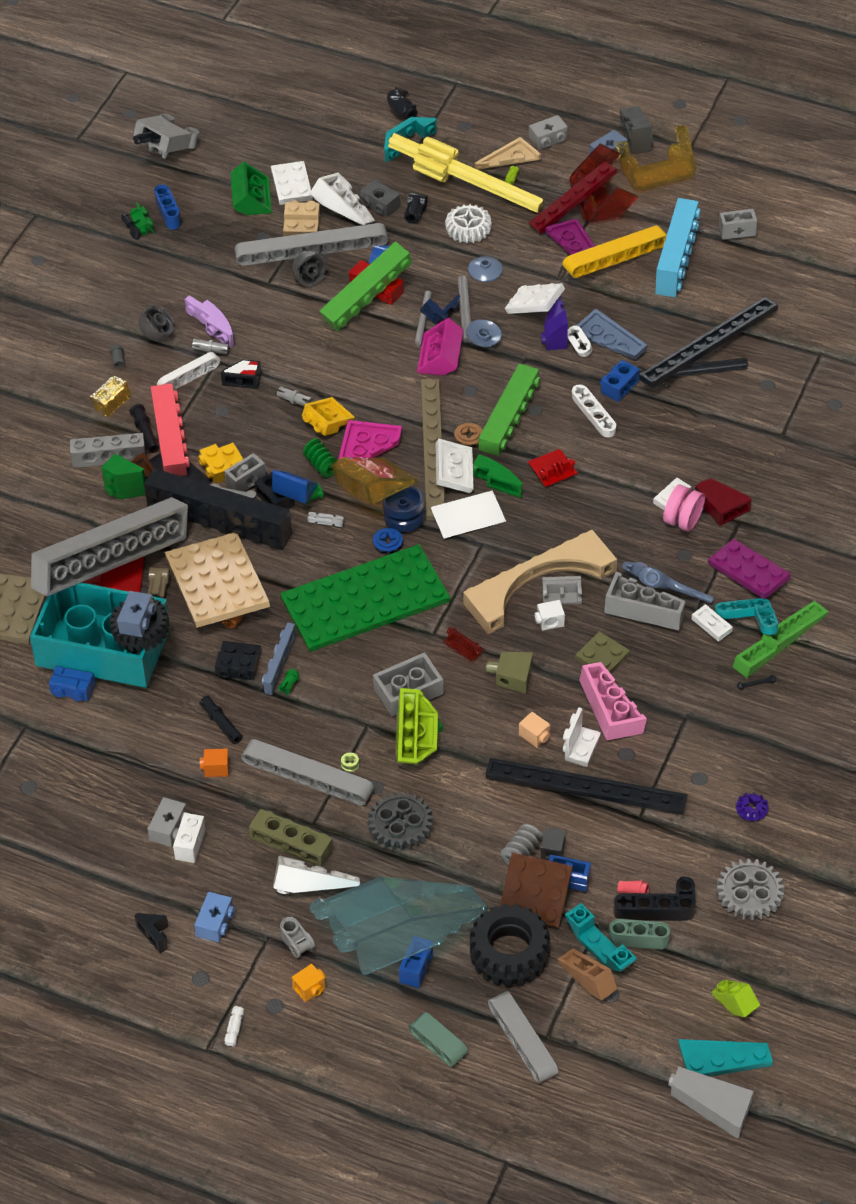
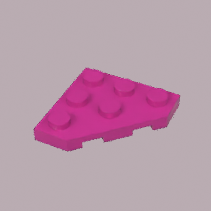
[338,420,402,467]

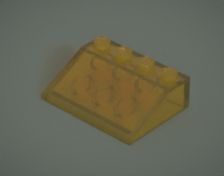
[331,457,418,505]

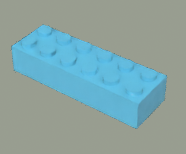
[655,198,701,298]

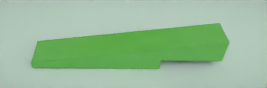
[733,601,829,678]

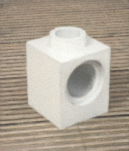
[534,600,565,631]

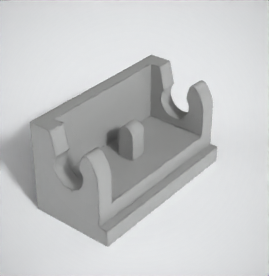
[542,576,582,605]

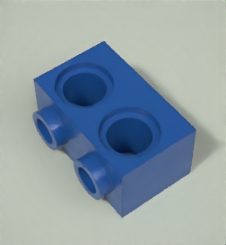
[600,360,640,402]
[399,935,433,988]

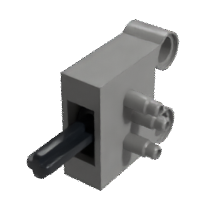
[133,113,199,159]

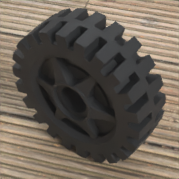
[110,598,170,652]

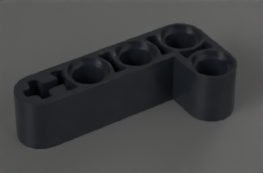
[613,876,696,921]

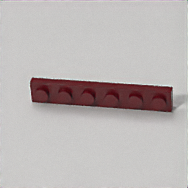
[528,161,617,235]

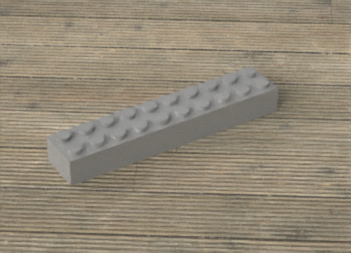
[31,497,188,596]

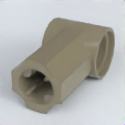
[148,567,170,598]

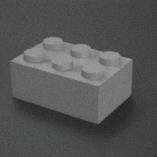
[373,652,444,717]

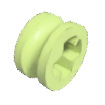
[341,753,359,772]

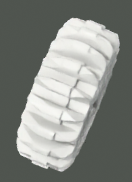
[445,204,492,244]

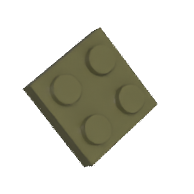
[575,631,630,674]

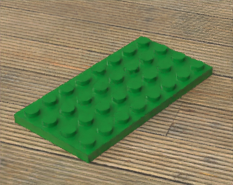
[280,544,450,652]

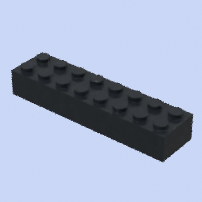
[144,468,292,550]

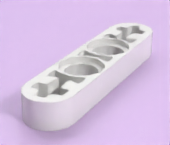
[157,352,220,391]
[572,385,616,437]

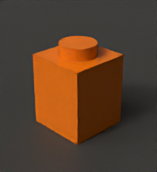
[200,749,229,777]

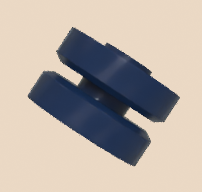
[382,485,425,532]

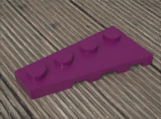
[545,218,595,255]

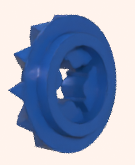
[373,528,403,554]

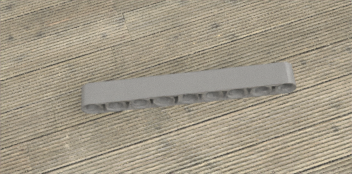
[234,223,388,266]

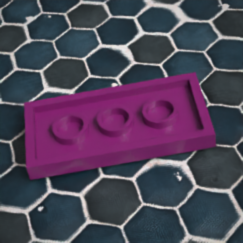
[708,539,791,599]

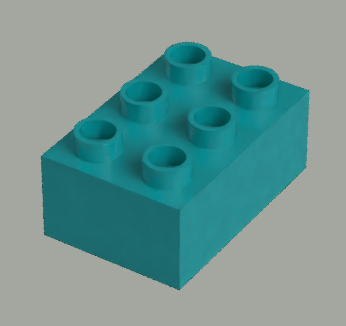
[30,583,170,688]

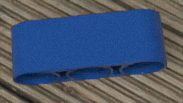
[154,184,181,229]

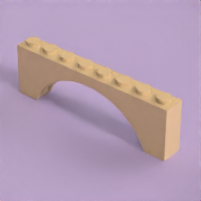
[463,530,617,634]

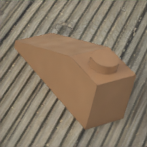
[557,948,618,1000]

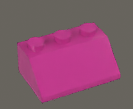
[417,318,463,376]

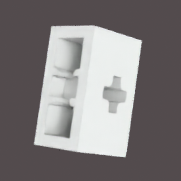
[173,813,206,863]

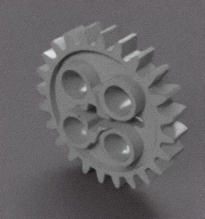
[716,858,785,920]

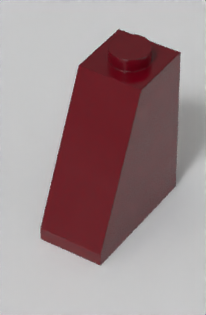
[695,478,752,526]

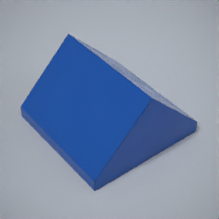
[272,470,318,504]

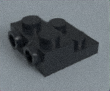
[215,641,261,680]

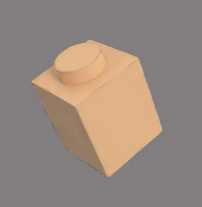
[519,712,550,748]

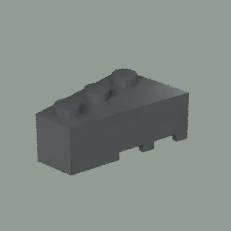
[620,106,653,155]

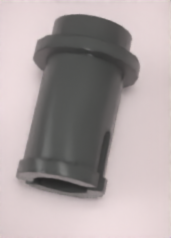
[110,345,125,368]

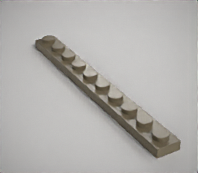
[421,379,445,520]

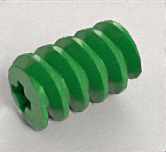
[303,438,341,478]

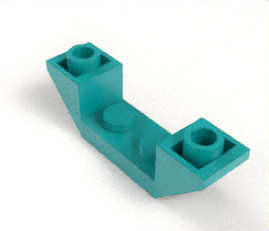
[384,117,437,162]
[565,903,637,972]

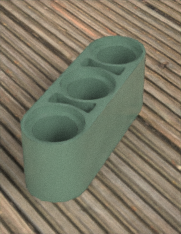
[609,919,671,949]
[409,1012,468,1067]

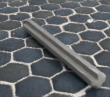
[458,275,471,343]

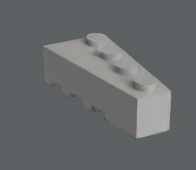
[604,572,685,630]

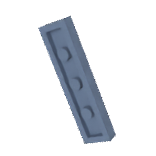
[262,622,296,695]

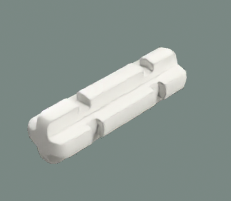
[224,1006,244,1046]

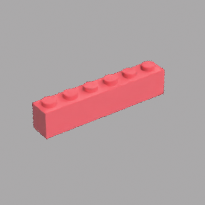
[151,383,190,476]

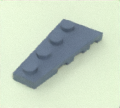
[573,309,648,360]

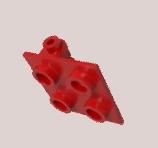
[528,449,578,487]

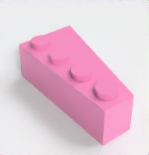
[579,662,647,741]

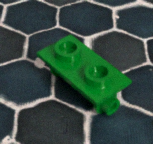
[130,202,155,236]

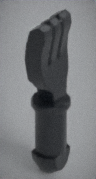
[121,213,140,240]

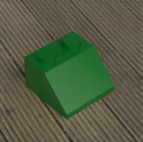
[101,454,146,500]

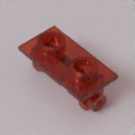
[443,627,485,661]

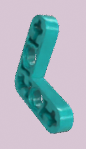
[715,598,778,635]

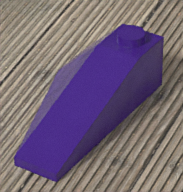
[541,295,568,351]

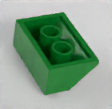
[230,161,272,215]

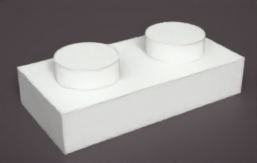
[653,478,691,510]
[691,605,733,642]

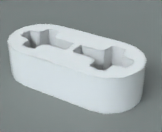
[568,326,592,357]

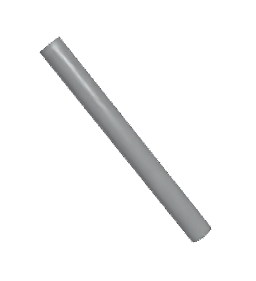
[414,291,432,346]

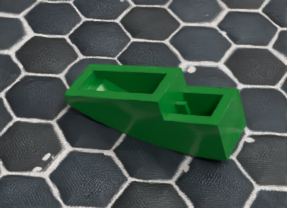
[473,454,523,498]

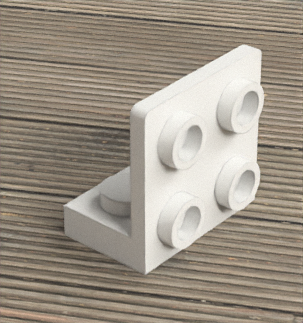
[563,708,601,767]

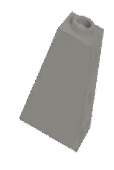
[668,1067,754,1138]

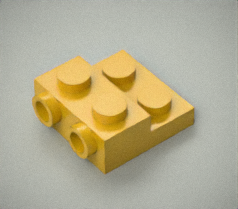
[302,397,355,436]
[198,443,243,484]

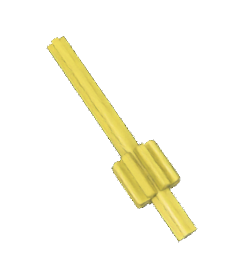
[388,133,544,213]

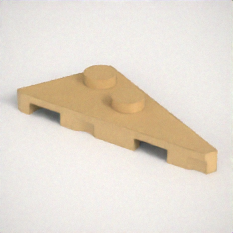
[475,137,541,170]

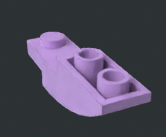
[185,295,234,348]

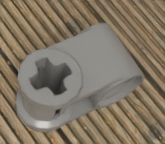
[280,917,316,958]

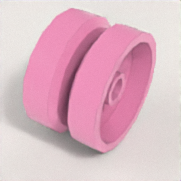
[663,484,705,532]

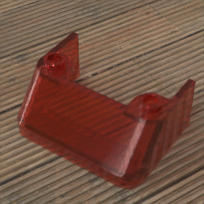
[569,143,638,222]

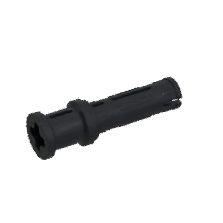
[129,404,159,453]

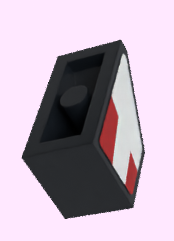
[221,359,262,389]

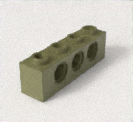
[249,809,333,867]

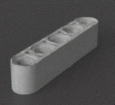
[488,991,558,1083]

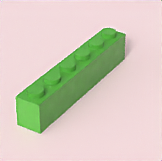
[320,241,413,331]
[479,364,541,456]

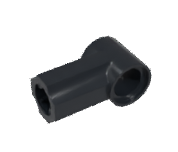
[404,192,428,224]

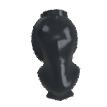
[387,87,418,119]

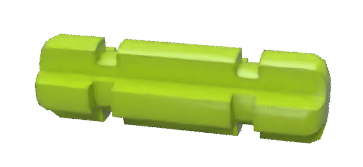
[504,166,519,185]

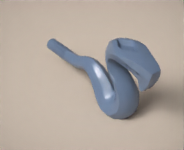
[622,562,713,604]

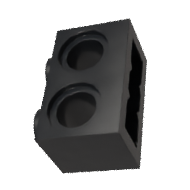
[254,471,295,509]

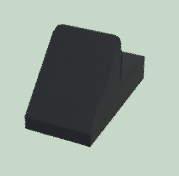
[134,913,168,954]

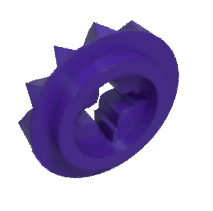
[736,792,769,821]

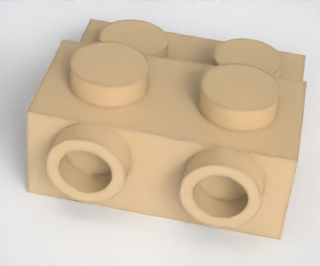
[283,200,320,236]

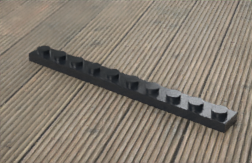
[639,297,778,388]
[486,758,688,815]

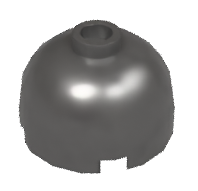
[292,251,328,287]
[139,304,175,341]

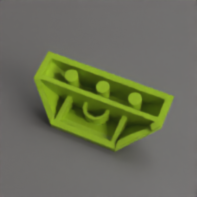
[395,688,438,764]

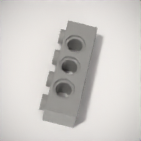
[70,433,146,468]

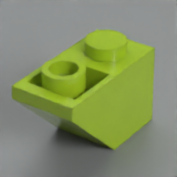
[711,980,760,1017]

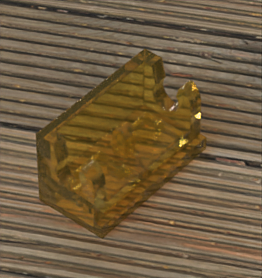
[90,376,131,417]

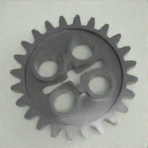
[367,791,433,851]

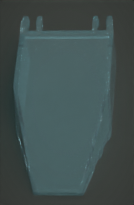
[309,877,488,975]

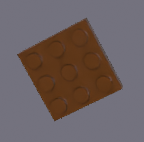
[500,852,573,928]

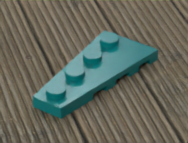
[678,1039,773,1077]

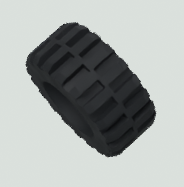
[470,904,550,987]

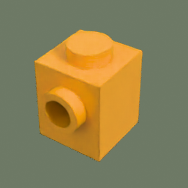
[291,964,326,1002]

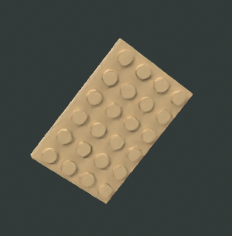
[165,533,270,628]

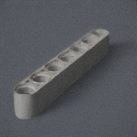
[241,739,374,806]

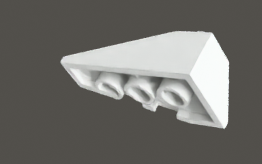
[310,173,375,225]
[273,856,360,894]

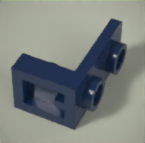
[420,294,461,324]

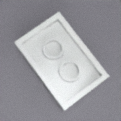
[271,161,313,205]
[505,283,565,314]
[436,438,473,493]

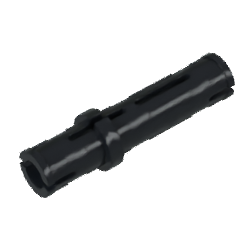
[199,695,243,744]

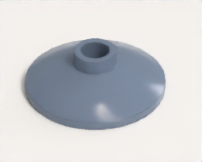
[468,256,503,282]
[466,320,502,347]

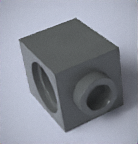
[541,828,566,861]

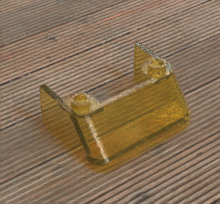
[616,125,696,190]

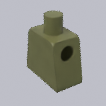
[486,652,533,694]

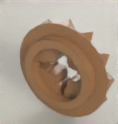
[454,423,483,447]

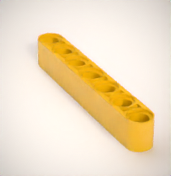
[562,225,667,278]

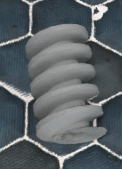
[501,824,544,866]

